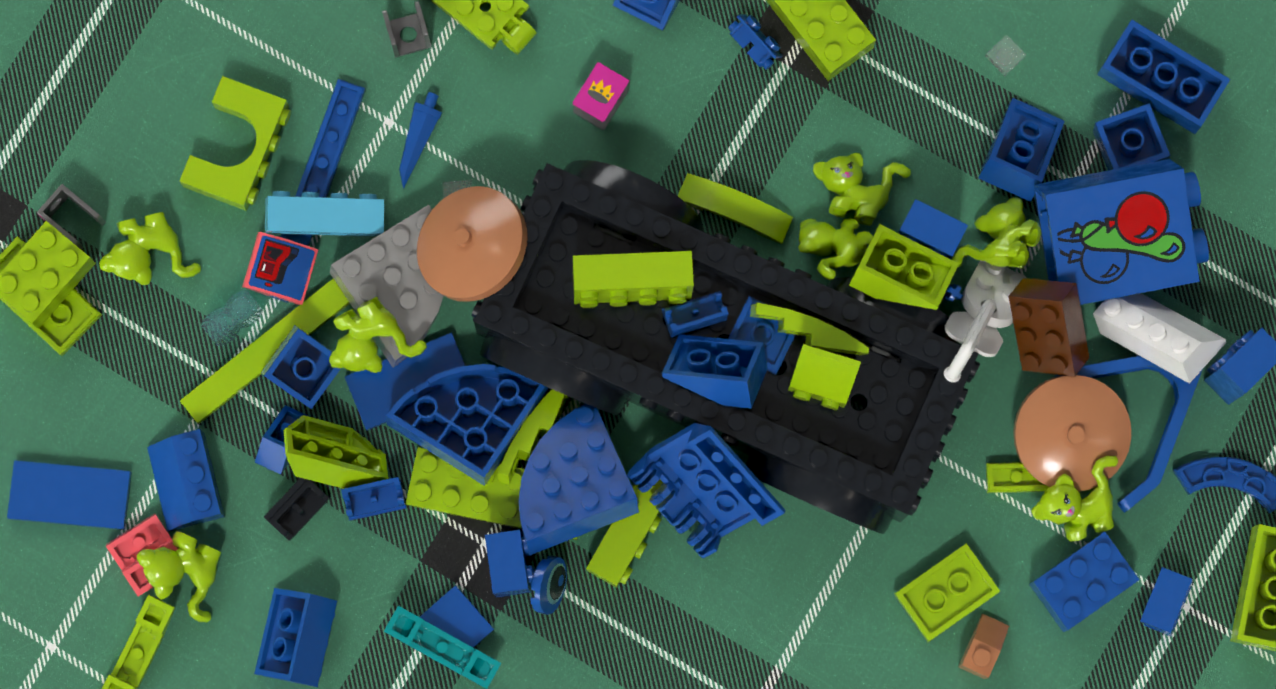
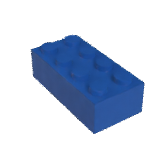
[1097,20,1230,134]

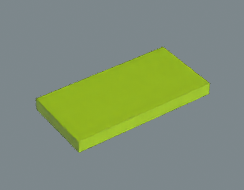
[0,236,102,356]

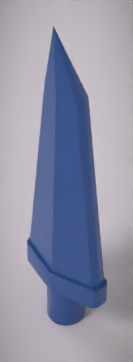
[399,92,442,189]

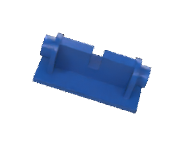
[728,14,783,70]

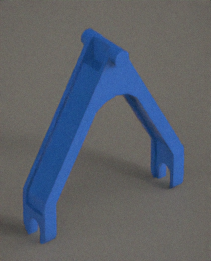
[1053,356,1203,513]

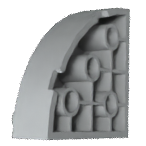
[330,205,443,368]

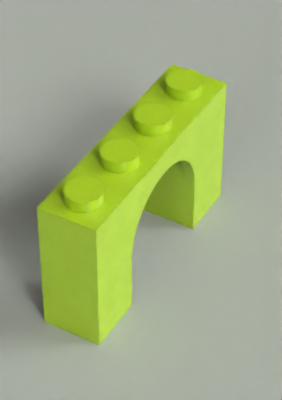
[179,76,291,211]

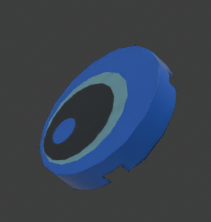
[530,555,567,615]

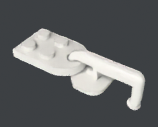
[944,261,1026,382]

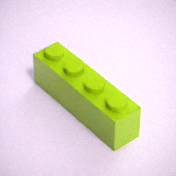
[586,480,663,588]

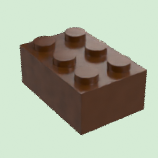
[1008,278,1089,376]

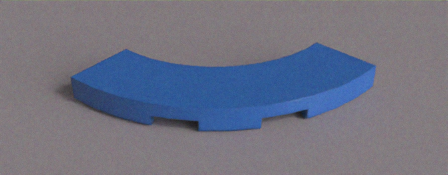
[1173,457,1276,513]

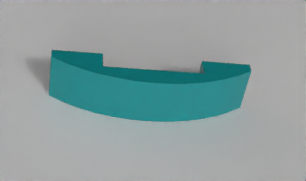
[384,606,501,689]

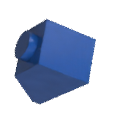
[255,405,310,474]

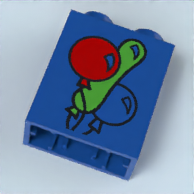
[1034,159,1209,305]

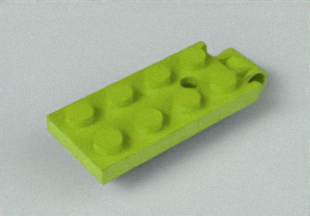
[430,0,537,55]

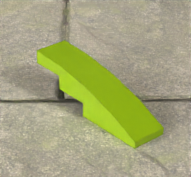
[750,303,869,356]
[497,389,568,485]

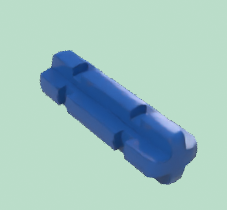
[942,284,963,301]

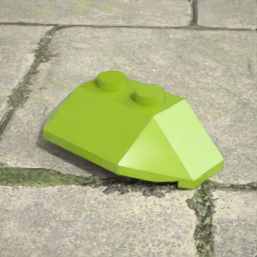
[283,415,388,489]

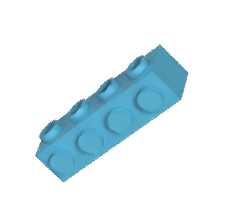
[265,191,384,237]

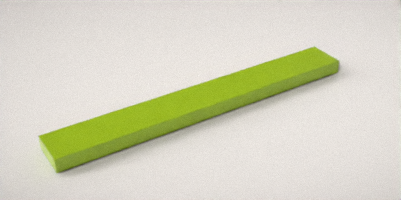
[180,278,350,424]

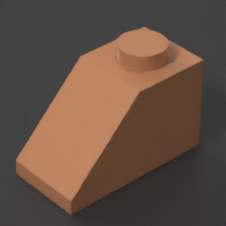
[958,613,1009,679]

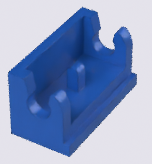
[662,291,729,338]
[341,477,407,521]
[1140,567,1193,637]

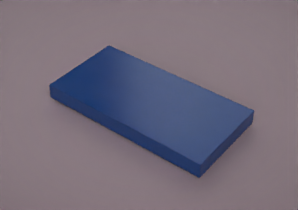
[345,332,465,431]
[7,460,132,530]

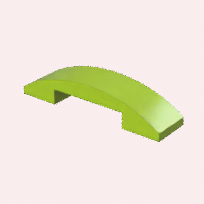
[678,173,793,244]
[102,595,175,689]

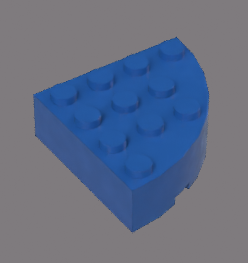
[385,364,548,486]
[519,404,639,555]

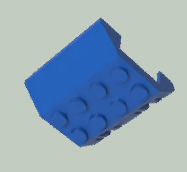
[627,423,786,558]

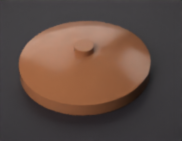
[417,186,527,302]
[1013,375,1131,492]

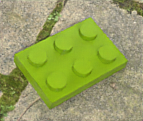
[894,543,1000,642]

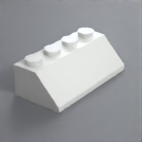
[1093,293,1226,384]

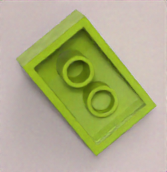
[849,224,959,310]
[788,344,861,410]

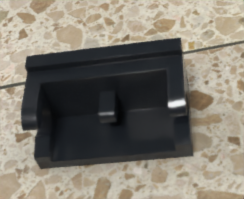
[264,478,330,541]

